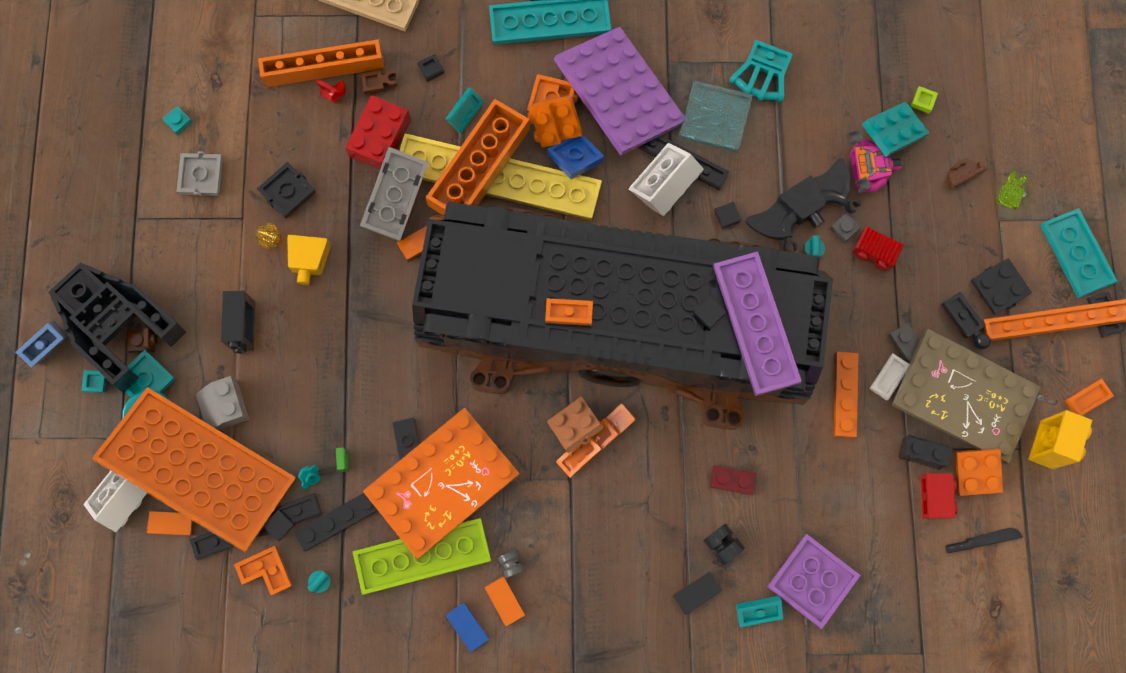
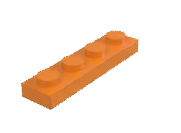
[834,352,859,438]

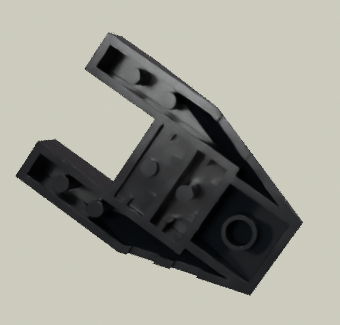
[49,263,186,393]

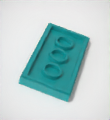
[1040,208,1118,298]

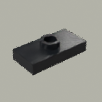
[392,418,419,460]

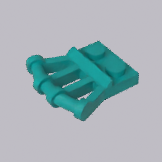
[729,40,793,102]

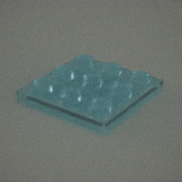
[679,80,753,153]

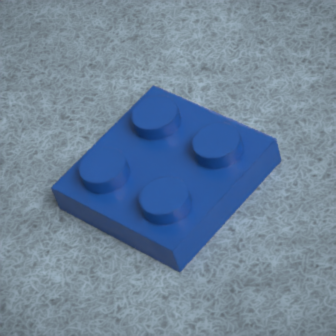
[547,134,604,180]

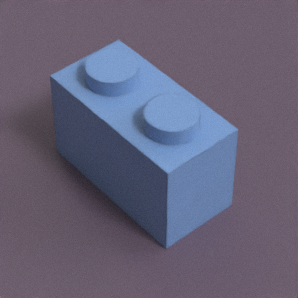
[16,321,69,368]

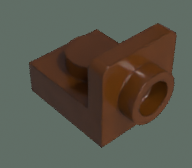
[127,327,158,353]

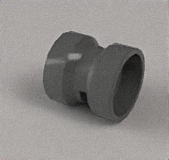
[498,550,526,579]

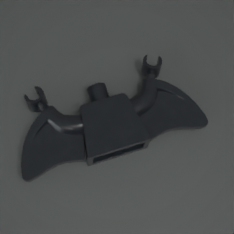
[745,158,861,252]

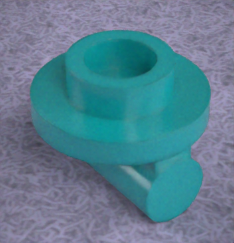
[804,235,825,258]
[307,570,331,593]

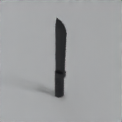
[945,528,1023,553]

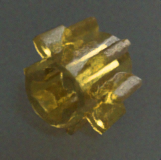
[255,222,281,250]

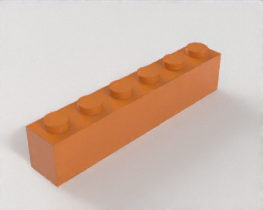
[258,39,385,87]

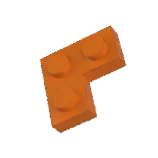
[234,546,293,596]

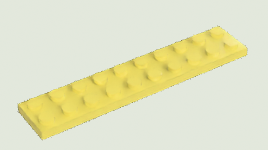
[399,134,602,221]

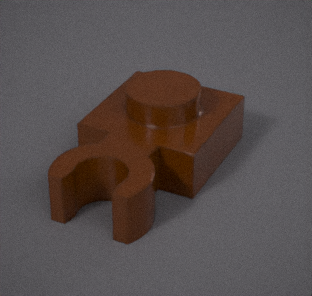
[361,70,398,95]

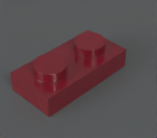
[709,465,757,495]

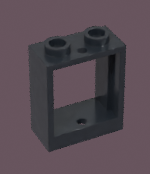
[221,291,255,354]

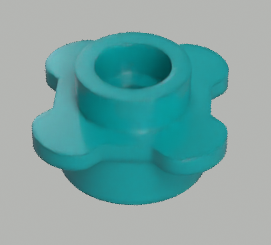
[298,465,321,489]

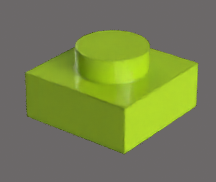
[910,86,938,114]

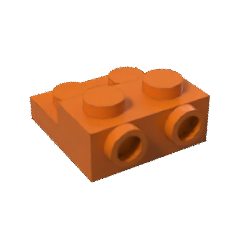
[527,74,579,114]
[528,95,583,148]

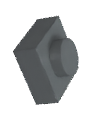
[830,213,861,243]

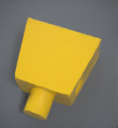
[287,235,331,285]

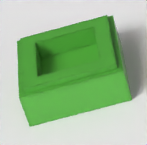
[336,448,349,472]

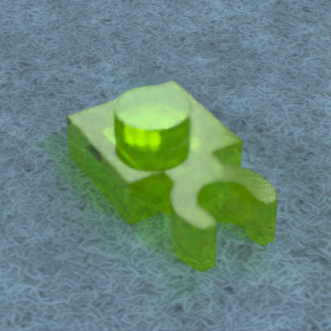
[996,170,1027,209]

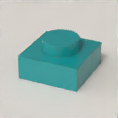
[163,106,193,135]
[81,370,107,393]

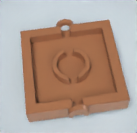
[547,396,603,454]

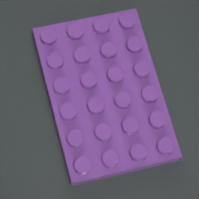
[554,27,687,156]

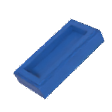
[445,602,489,652]

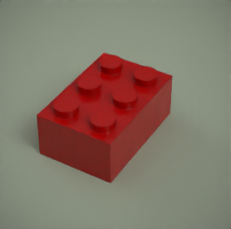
[345,95,411,169]

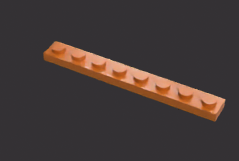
[982,299,1126,341]

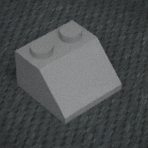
[196,376,250,430]

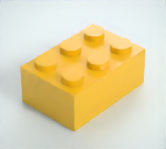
[1028,410,1092,469]

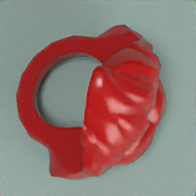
[315,79,346,103]

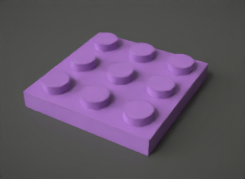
[767,534,861,629]

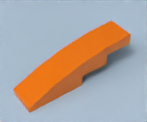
[556,403,637,478]

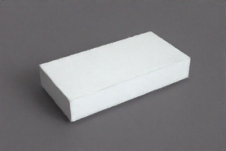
[869,353,910,400]

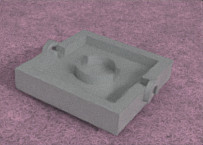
[176,151,224,196]

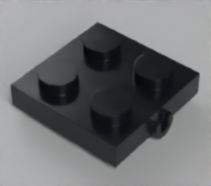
[257,162,316,219]
[971,258,1032,315]

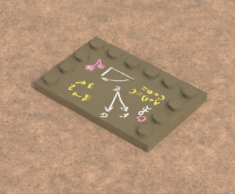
[892,329,1040,464]

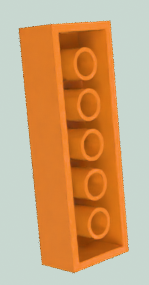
[426,99,530,215]

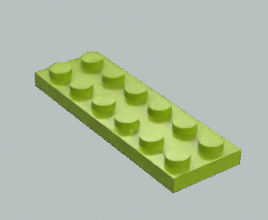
[353,518,491,595]

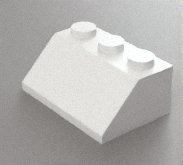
[629,143,704,216]
[83,471,147,532]

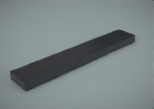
[637,136,730,190]
[190,493,322,560]

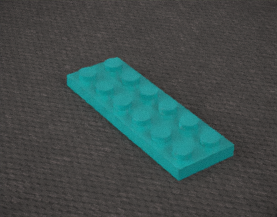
[489,0,611,45]

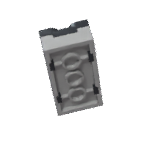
[359,147,428,242]

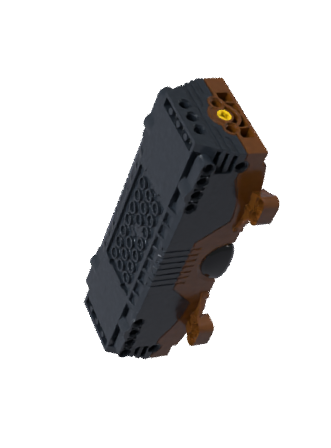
[412,202,833,430]

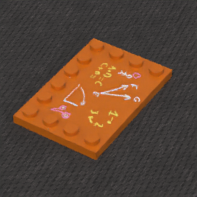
[363,408,520,559]

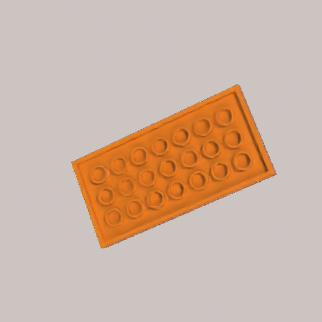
[92,387,296,553]

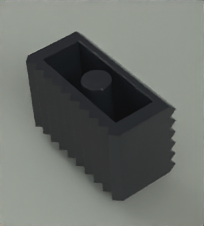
[898,435,952,470]

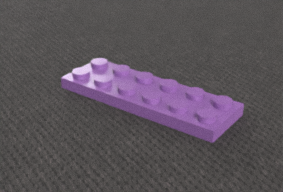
[713,251,802,396]

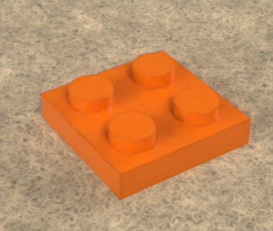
[954,448,1003,496]

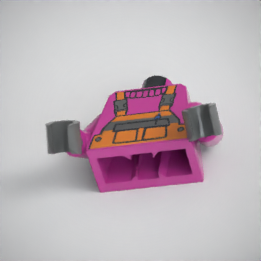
[849,130,901,194]

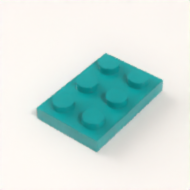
[862,101,929,157]

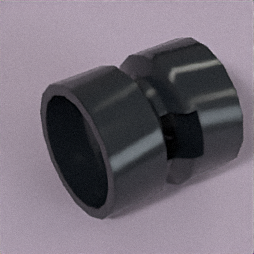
[704,523,745,565]

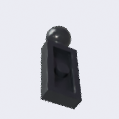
[941,292,991,350]

